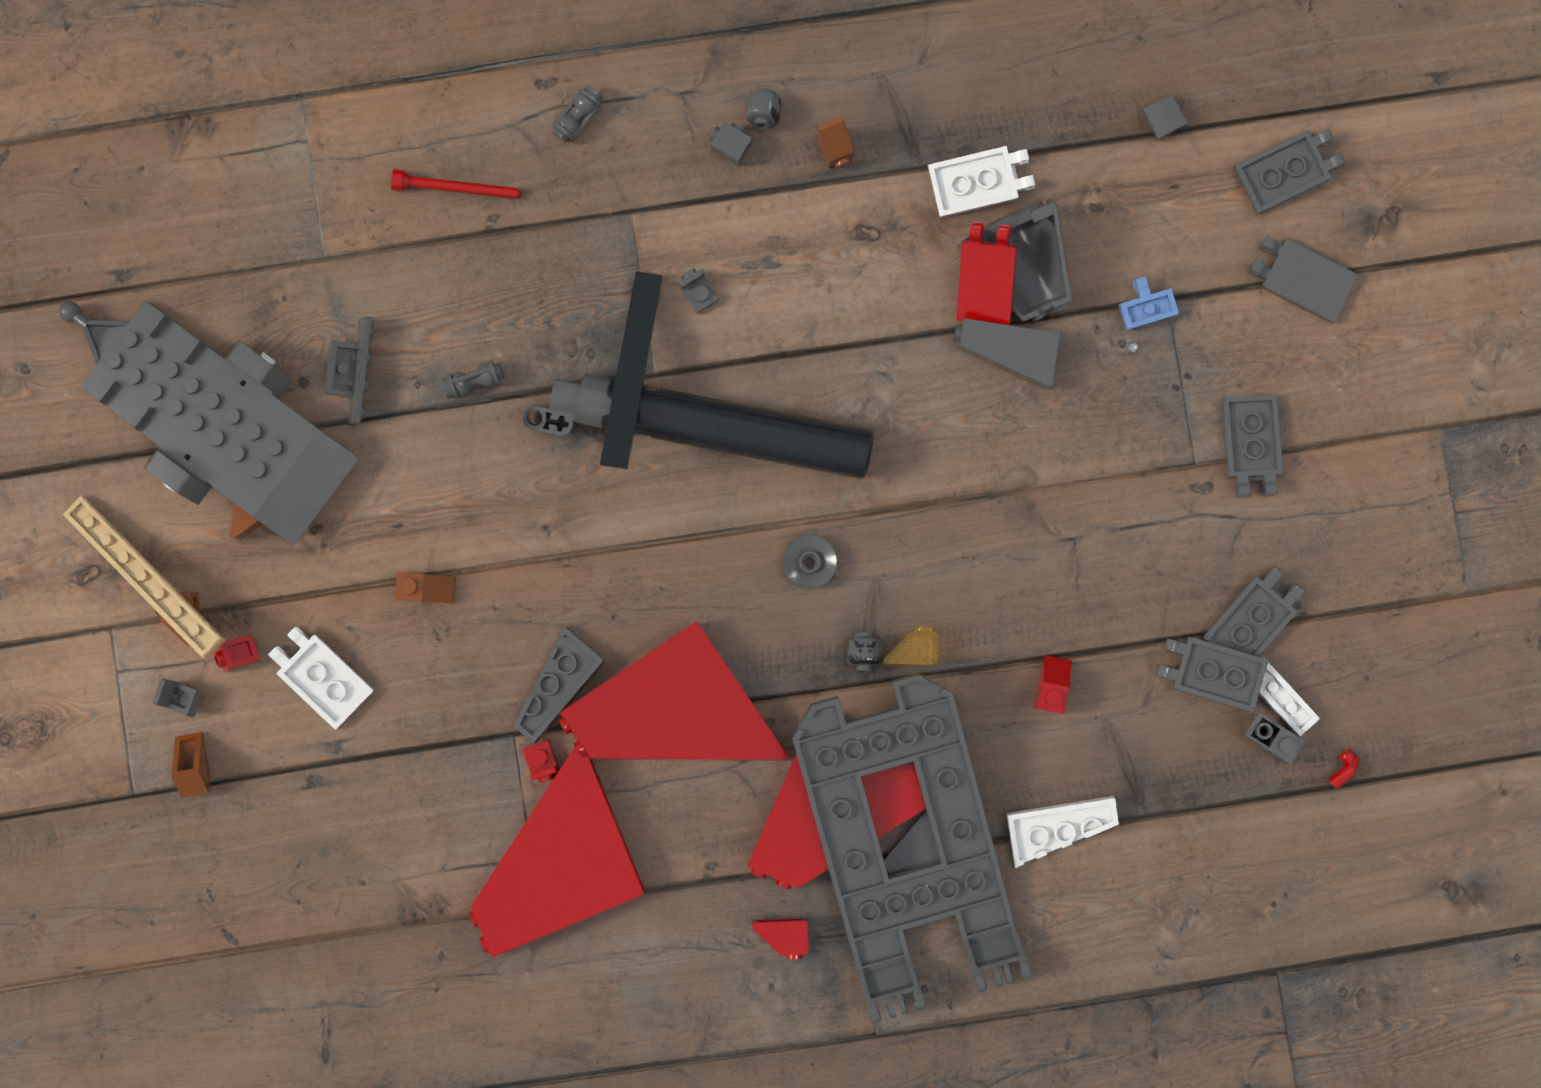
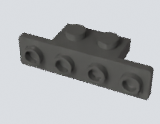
[324,316,374,425]

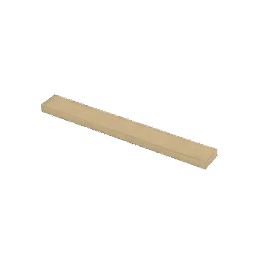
[63,495,226,660]

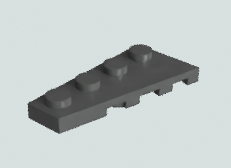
[513,626,606,744]

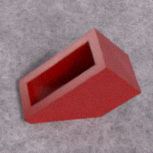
[1033,655,1072,715]
[752,918,808,960]

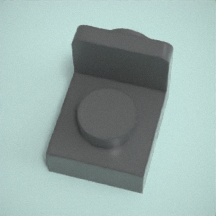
[679,269,719,314]

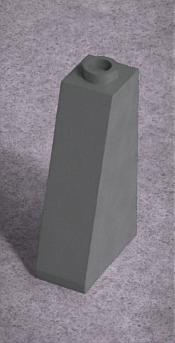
[954,319,1060,390]

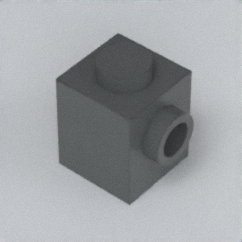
[709,121,752,167]

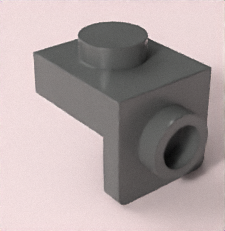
[153,679,203,717]

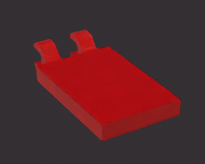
[956,222,1018,325]

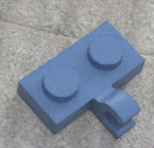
[1118,276,1179,330]

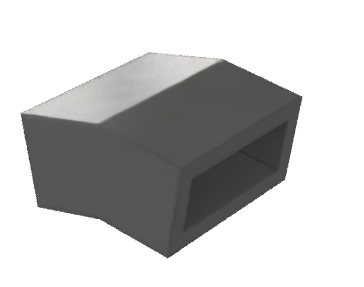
[1143,94,1188,141]

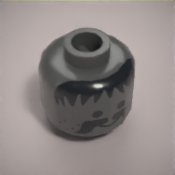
[746,88,782,130]
[847,632,883,674]

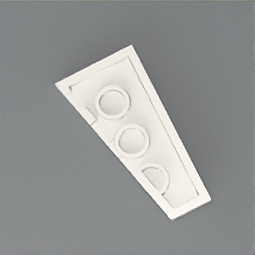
[1006,796,1119,868]

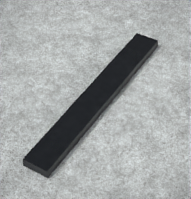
[600,271,662,470]

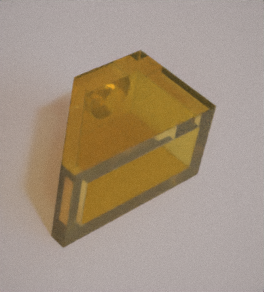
[882,626,938,665]

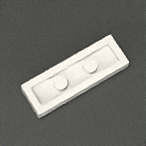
[1259,658,1320,737]

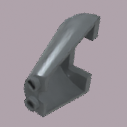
[957,198,1072,322]

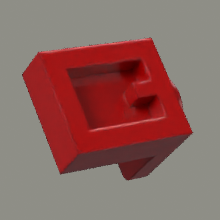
[214,634,260,673]
[522,740,560,783]

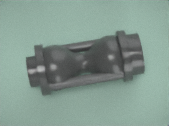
[552,84,604,142]
[441,359,504,399]

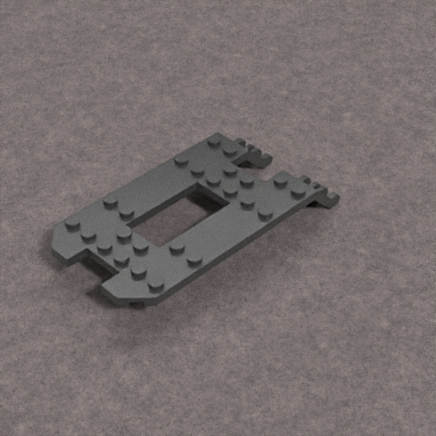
[792,673,1031,1023]

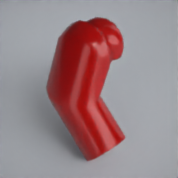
[1329,749,1360,789]

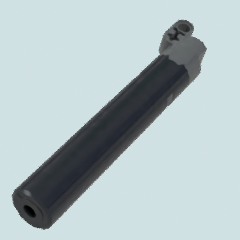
[522,373,874,479]

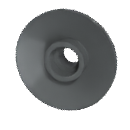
[783,535,837,589]

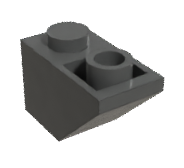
[1244,712,1306,765]

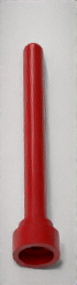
[391,169,521,199]

